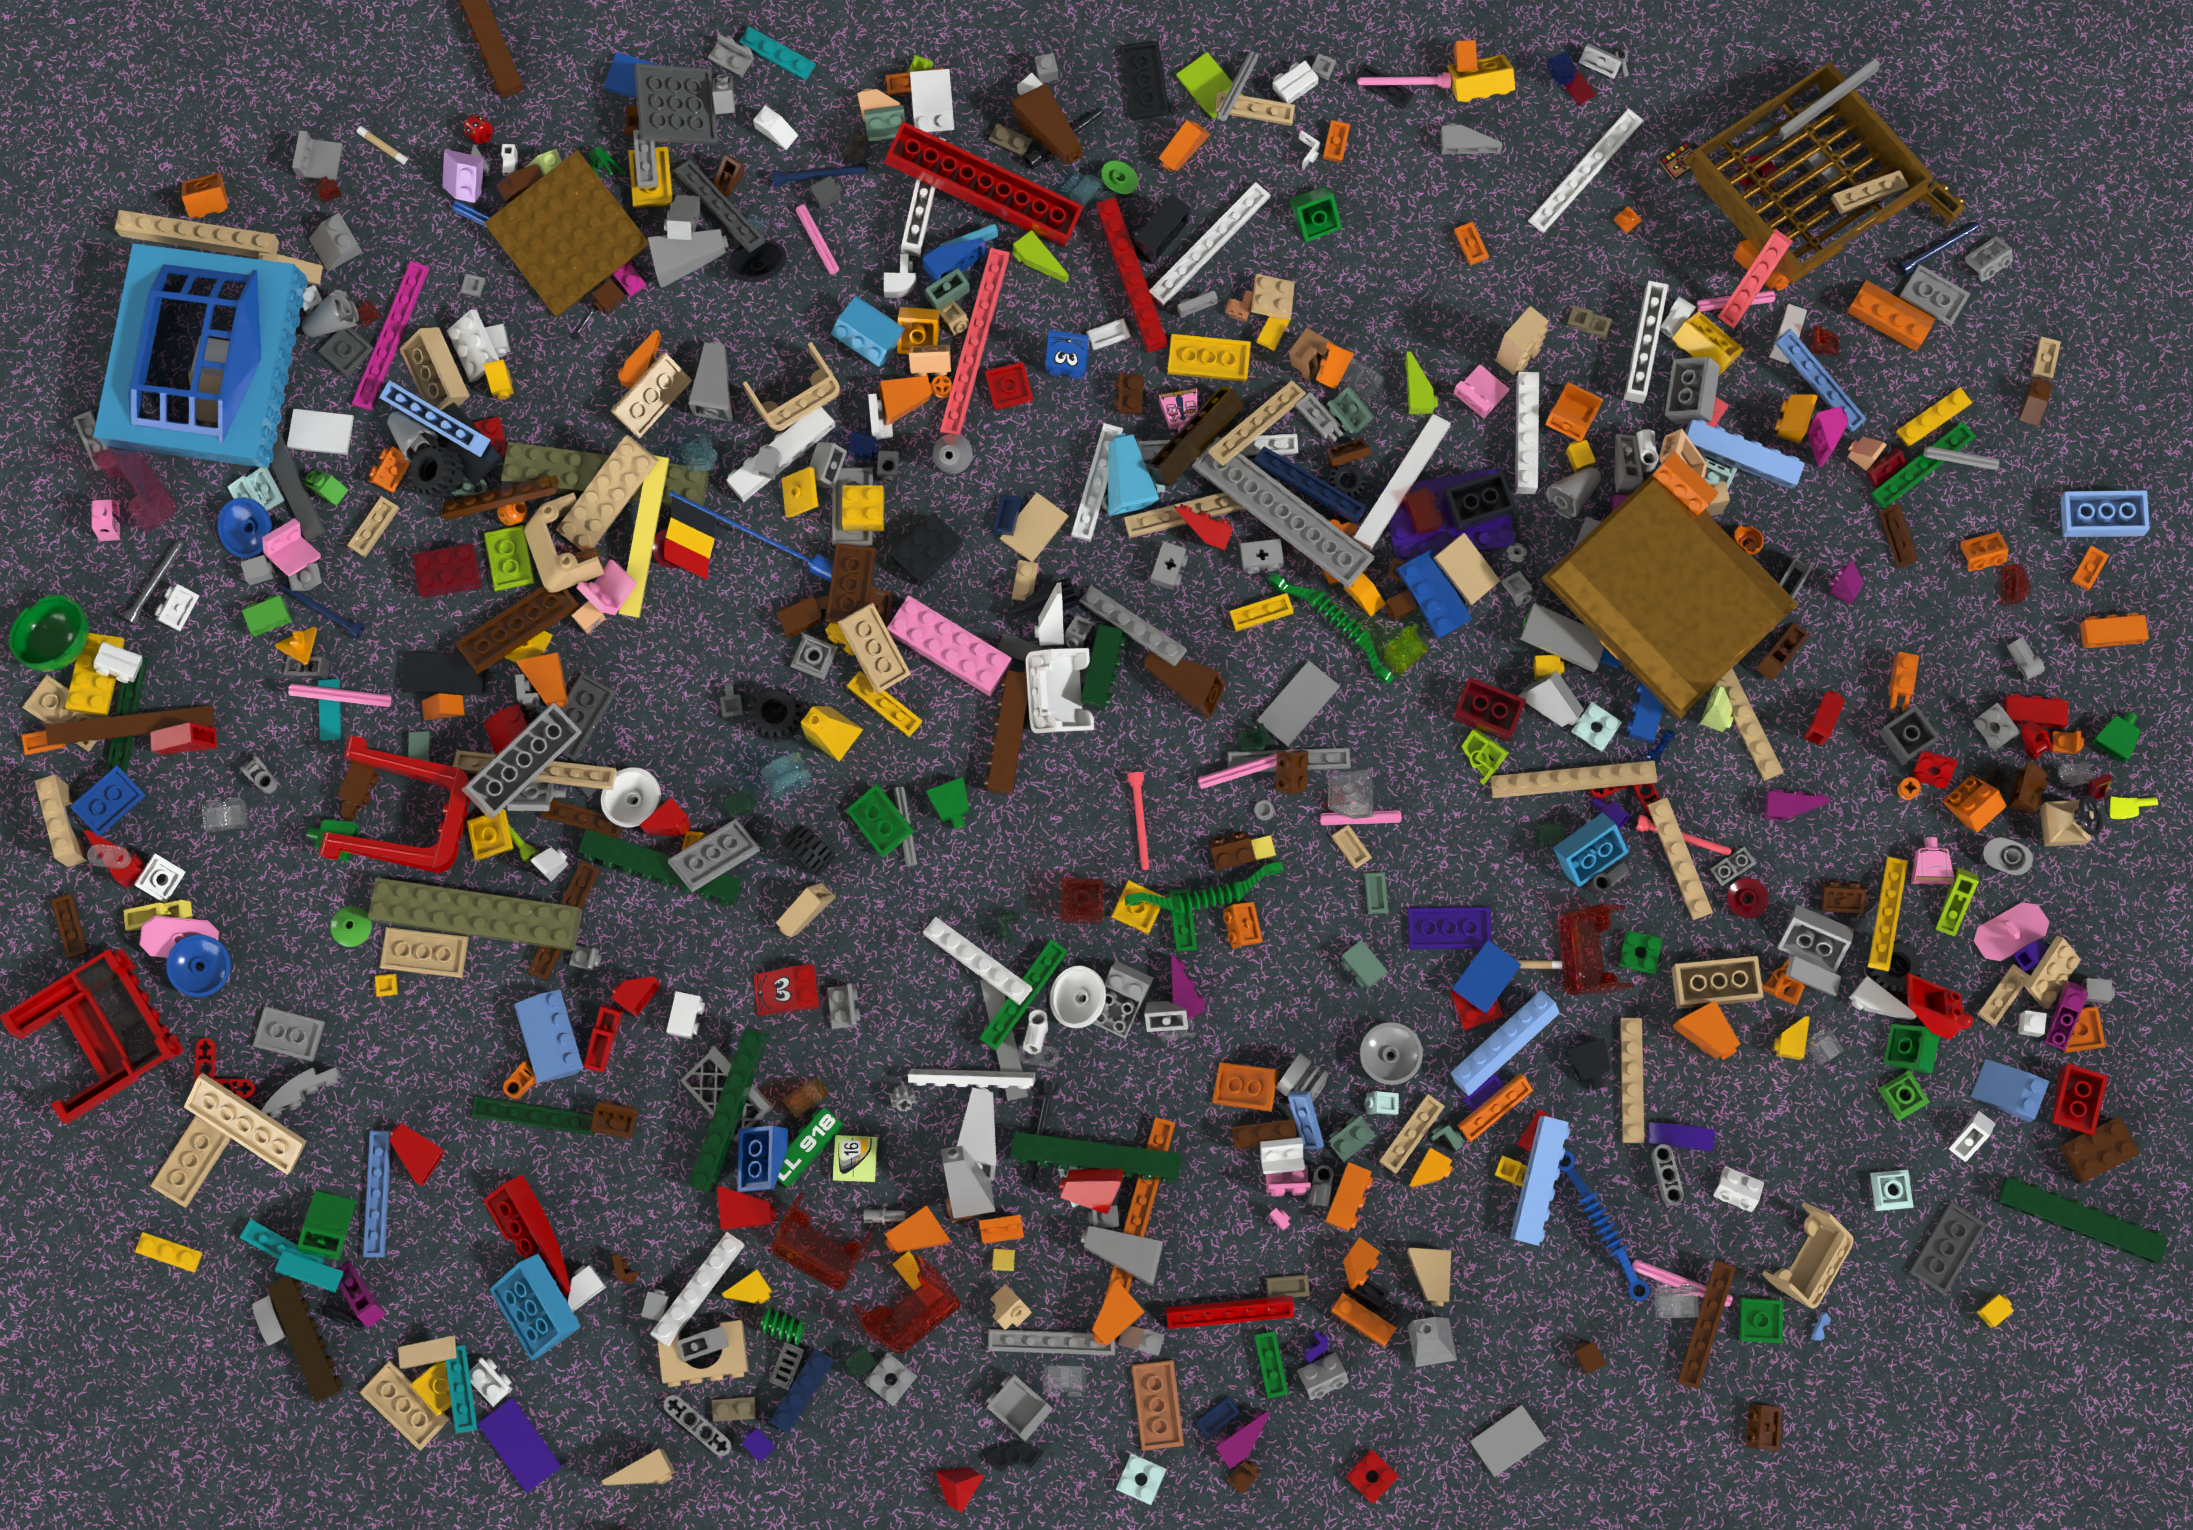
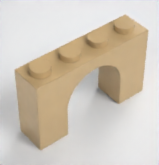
[35,775,88,867]
[658,1320,749,1387]

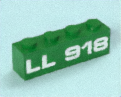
[777,1107,844,1189]

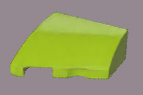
[1461,729,1509,785]

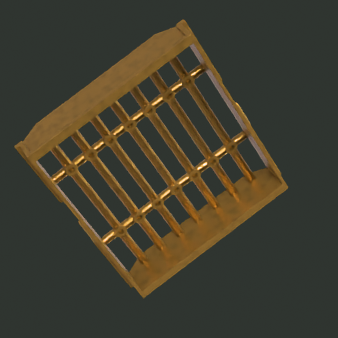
[1683,62,1934,284]

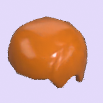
[1733,525,1764,555]

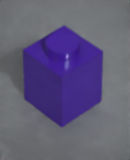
[2013,938,2048,972]
[742,1428,776,1462]

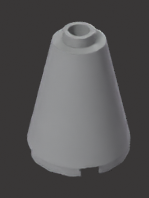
[302,290,359,338]
[387,411,439,463]
[933,434,973,474]
[1546,467,1601,519]

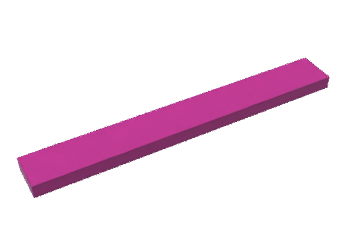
[351,261,430,411]

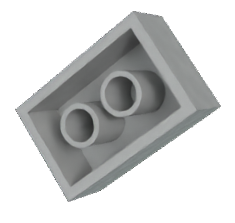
[1665,357,1720,424]

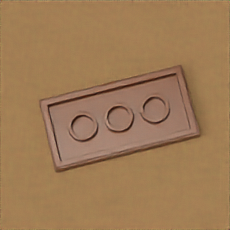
[1131,1360,1184,1451]

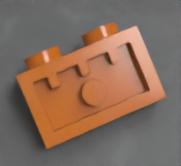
[368,446,410,493]
[1960,532,2009,571]
[1223,902,1263,949]
[979,1215,1024,1244]

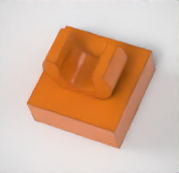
[1613,206,1642,234]

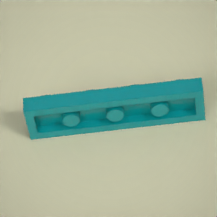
[739,27,816,81]
[240,1219,324,1264]
[445,1345,477,1434]

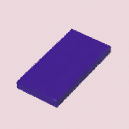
[1407,907,1492,950]
[478,1398,562,1493]

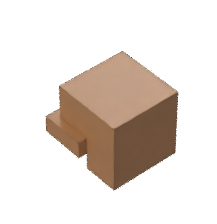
[1289,328,1333,382]

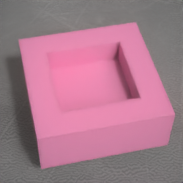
[1269,1208,1290,1231]

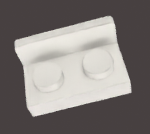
[868,394,893,440]
[155,584,199,631]
[1260,1138,1305,1174]
[469,1357,513,1407]

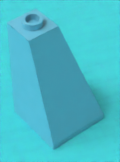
[1108,433,1159,516]

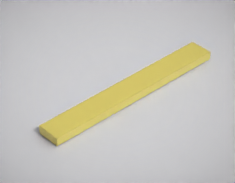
[619,455,669,618]

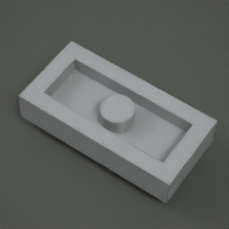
[1579,44,1623,79]
[1177,291,1218,318]

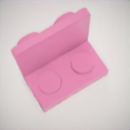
[1454,365,1509,419]
[262,518,321,576]
[576,560,637,615]
[1266,1165,1311,1196]

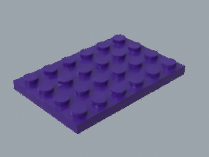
[1381,468,1516,562]

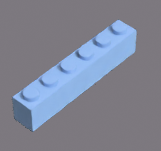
[379,380,490,457]
[1685,419,1805,489]
[1450,990,1560,1096]
[1510,1116,1570,1246]

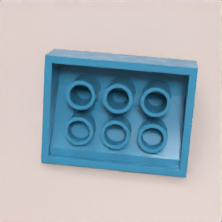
[489,1254,581,1362]

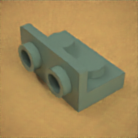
[864,105,905,141]
[1328,1115,1376,1163]

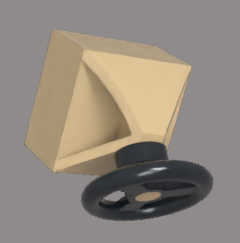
[2040,795,2103,847]

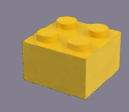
[842,485,884,531]

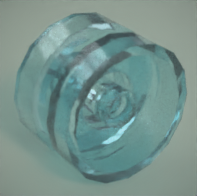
[761,752,813,799]

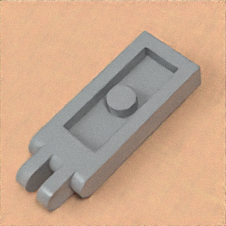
[1295,392,1343,442]

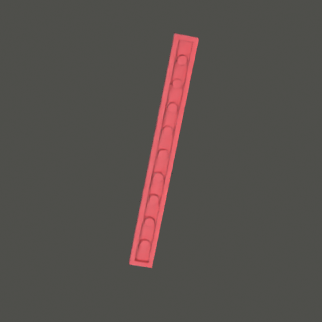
[940,248,1010,435]

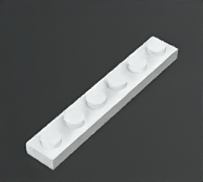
[1071,423,1123,542]
[923,917,1033,1005]
[908,1069,1035,1089]
[650,1232,745,1347]

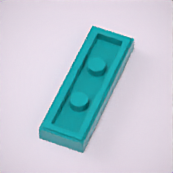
[318,679,341,741]
[275,1250,344,1293]

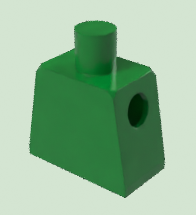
[2091,711,2141,763]
[926,777,970,830]
[307,820,360,863]

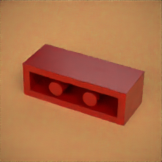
[2002,694,2069,729]

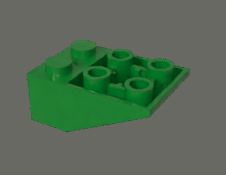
[297,1191,357,1261]

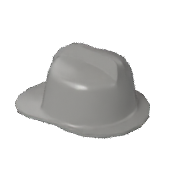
[1983,837,2033,875]

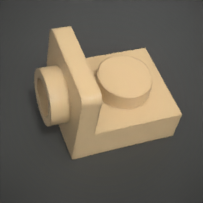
[940,300,970,336]

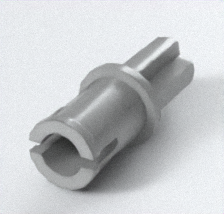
[864,1208,906,1225]

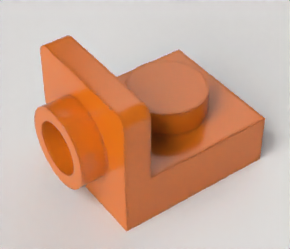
[2051,731,2084,754]

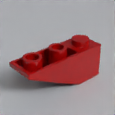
[1174,504,1233,550]

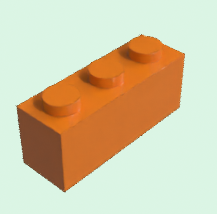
[1653,452,1719,516]
[2080,613,2149,648]
[1325,1162,1373,1232]
[1330,1293,1396,1347]

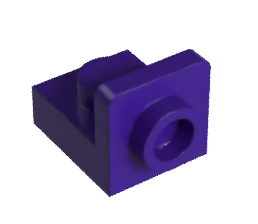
[1303,1330,1329,1364]

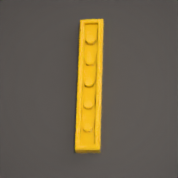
[1868,857,1908,971]

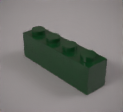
[1080,624,1126,711]

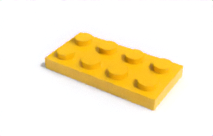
[1167,334,1251,382]
[65,633,125,716]

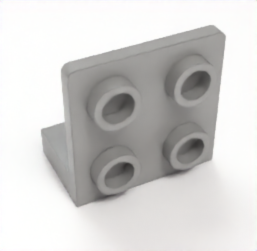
[292,131,343,181]

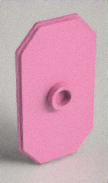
[1973,902,2049,961]
[140,916,219,958]

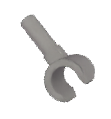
[1614,49,1629,77]

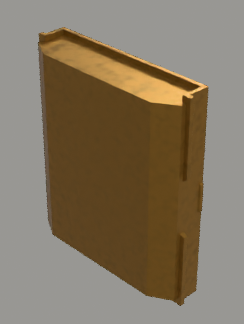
[1541,469,1799,720]

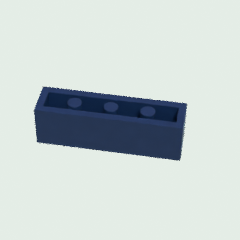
[770,1348,835,1434]

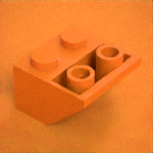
[1942,775,2006,833]

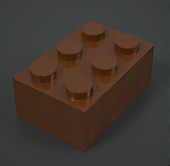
[2059,1116,2140,1184]

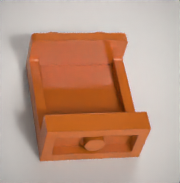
[1545,382,1603,442]

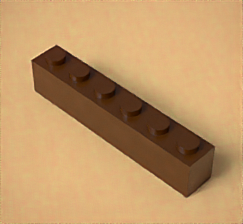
[457,0,525,98]
[984,670,1028,796]

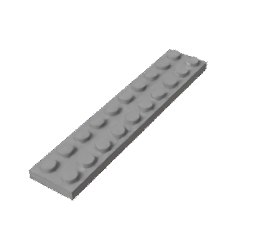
[1192,436,1374,588]

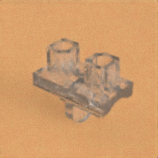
[2058,762,2097,788]

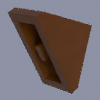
[713,153,745,197]

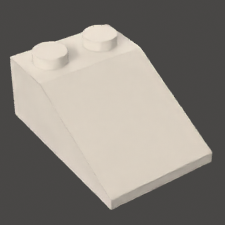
[910,69,954,132]

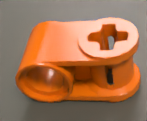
[503,1060,536,1100]

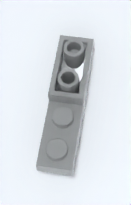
[261,1067,342,1118]

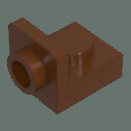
[612,1254,640,1285]
[1226,1460,1260,1494]

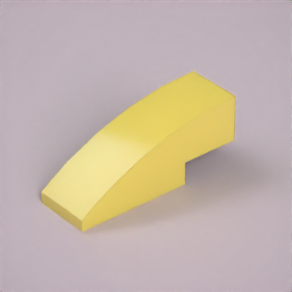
[124,900,192,931]

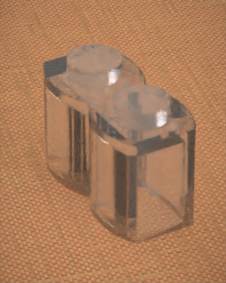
[202,798,248,832]

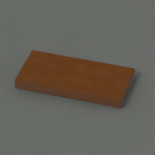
[825,543,877,624]

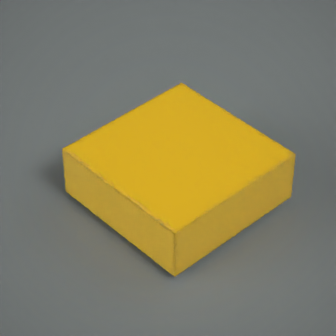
[375,974,398,997]

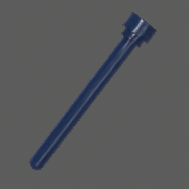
[772,165,867,187]
[1897,222,1980,276]
[279,583,365,639]

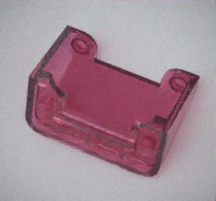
[92,450,177,533]

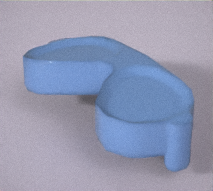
[1811,1312,1831,1341]

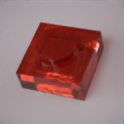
[357,300,381,328]

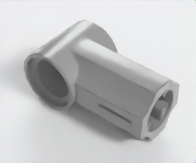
[2007,637,2045,681]

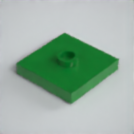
[1739,1298,1783,1343]

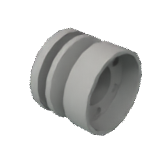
[1276,1053,1329,1102]

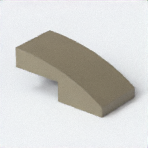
[1567,306,1613,339]

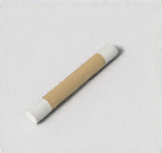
[356,126,408,165]
[1516,960,1562,969]

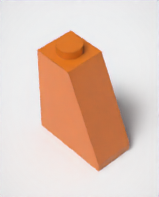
[1159,120,1211,172]
[878,376,933,425]
[517,653,568,708]
[885,1206,951,1253]
[1092,1279,1145,1347]

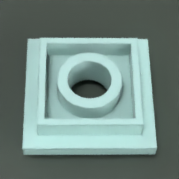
[1571,702,1622,752]
[1870,1170,1913,1211]
[1116,1454,1166,1505]

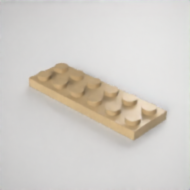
[556,435,659,555]
[184,1073,307,1175]

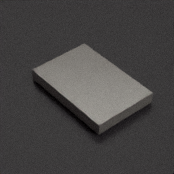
[1899,264,1970,327]
[252,1006,325,1062]
[1469,1405,1547,1477]

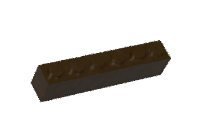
[1146,386,1245,486]
[267,1276,344,1403]

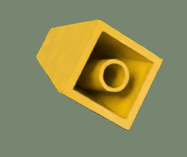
[801,706,863,762]

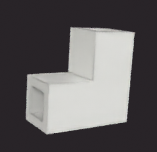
[501,144,518,176]

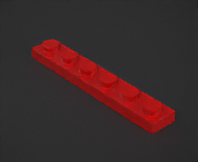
[1166,1296,1294,1329]

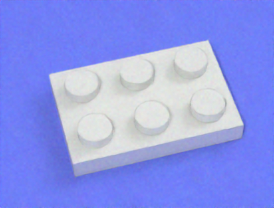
[447,310,499,382]

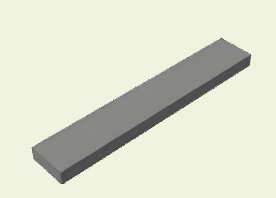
[1779,59,1880,141]
[1227,748,1351,772]
[980,979,1028,1101]
[988,1329,1115,1356]

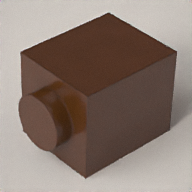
[592,279,625,314]
[1384,590,1418,622]
[1573,1340,1606,1375]

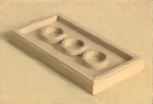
[611,352,692,439]
[838,603,911,694]
[22,675,110,752]
[380,927,469,978]
[150,1116,231,1208]
[359,1361,450,1451]

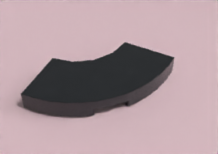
[984,1442,1044,1472]

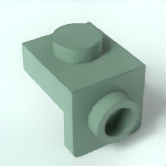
[1430,1125,1463,1152]

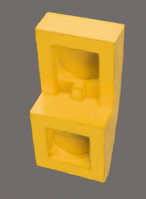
[1257,316,1291,351]
[1495,1156,1527,1187]

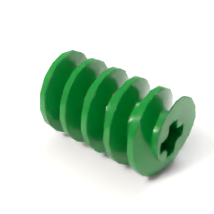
[759,1307,806,1346]

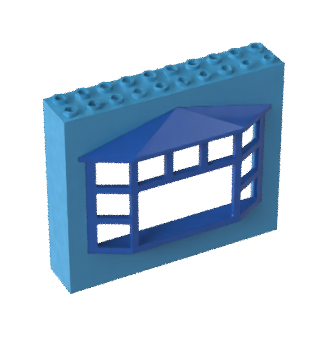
[93,244,307,468]

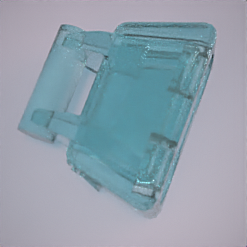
[1061,171,1105,214]

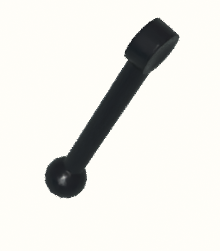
[571,305,597,340]

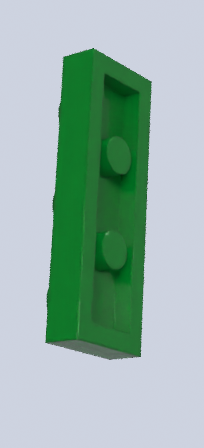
[1168,889,1197,953]
[1254,1331,1288,1399]

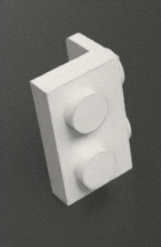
[1713,1166,1764,1212]

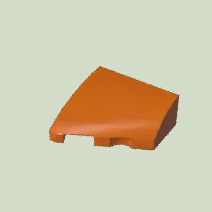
[1316,342,1354,389]
[1761,958,1806,1006]

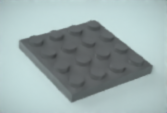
[634,64,718,145]

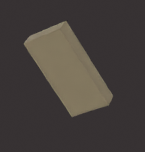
[1266,1275,1310,1298]

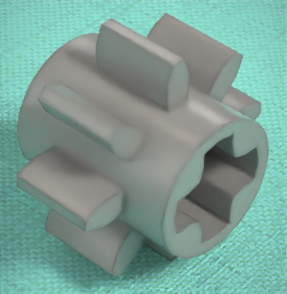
[889,1085,916,1111]

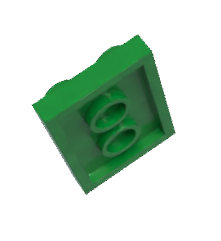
[846,784,915,858]

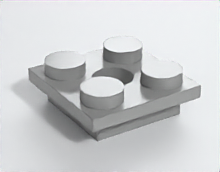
[790,634,838,680]
[1973,703,2020,751]
[864,1352,918,1407]

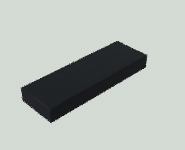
[1354,63,1414,110]

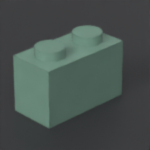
[925,268,970,310]
[1341,940,1388,990]

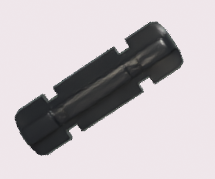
[324,1306,365,1331]

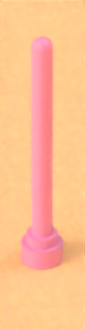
[1357,72,1451,88]

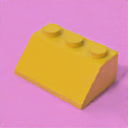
[1447,54,1515,102]
[1672,311,1744,376]

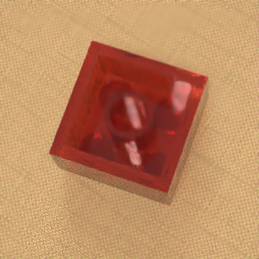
[1061,878,1103,924]

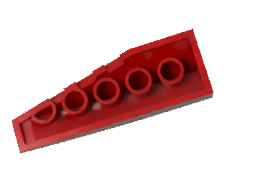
[483,1175,571,1296]

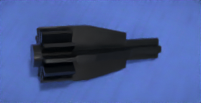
[1008,577,1080,620]

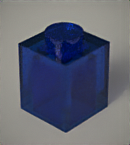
[1547,51,1577,87]
[848,432,880,461]

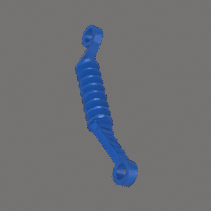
[1558,1151,1650,1301]

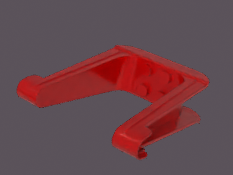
[318,735,471,874]

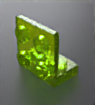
[1383,623,1430,677]

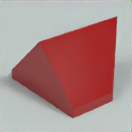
[935,1467,984,1513]

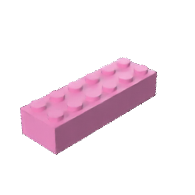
[887,595,1012,697]

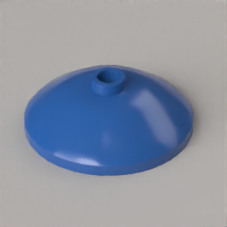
[217,497,272,558]
[166,935,231,997]

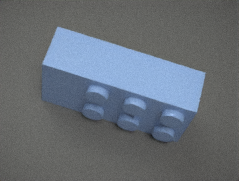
[2060,491,2149,537]

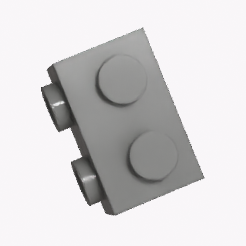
[1297,1352,1349,1400]

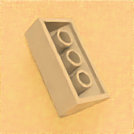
[400,327,469,412]

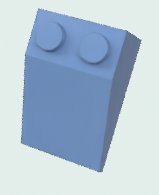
[1971,1059,2050,1122]

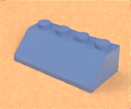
[514,990,583,1083]

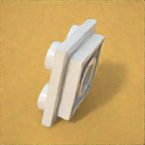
[134,853,186,903]

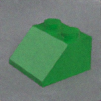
[1289,186,1342,242]
[1883,1024,1940,1074]

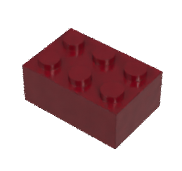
[412,543,483,599]
[1452,677,1526,742]

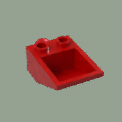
[1906,973,1973,1040]

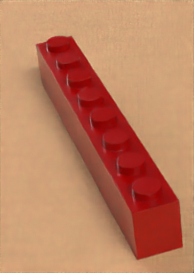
[1097,197,1167,353]

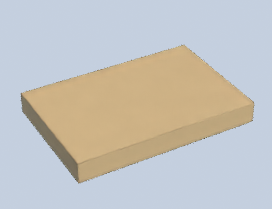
[1000,492,1069,562]
[1433,533,1500,606]

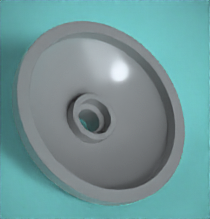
[1360,1022,1423,1085]

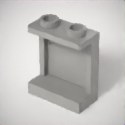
[987,1374,1053,1441]

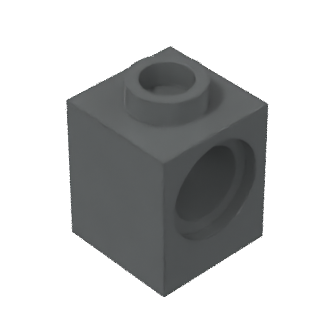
[877,451,900,483]

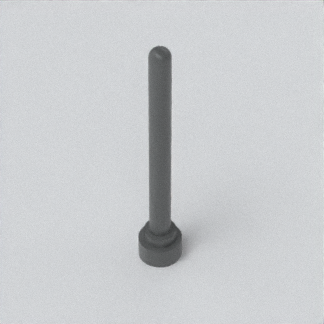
[121,540,183,625]

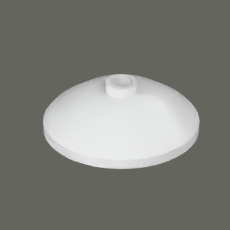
[601,767,661,827]
[1050,966,1106,1028]

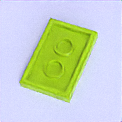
[1176,52,1243,120]
[484,525,535,591]

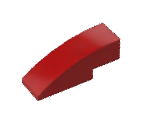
[583,1004,624,1073]

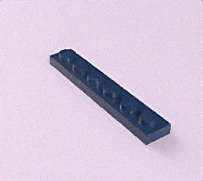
[1253,446,1367,524]

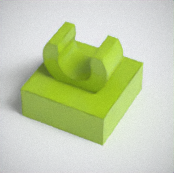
[908,55,933,72]

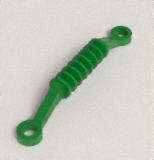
[1267,572,1394,685]
[1124,862,1284,914]

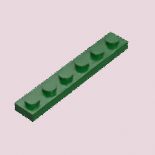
[1871,422,1976,510]
[979,939,1068,1052]

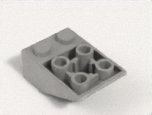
[1092,961,1153,1039]

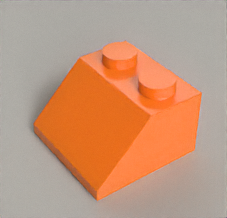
[181,172,228,218]

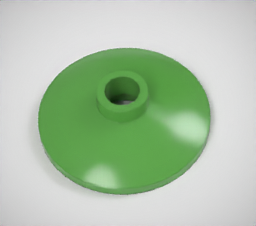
[1101,161,1138,194]
[331,906,372,947]

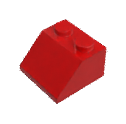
[484,704,528,755]
[640,798,691,837]
[611,976,661,1018]

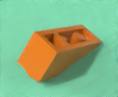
[618,330,661,388]

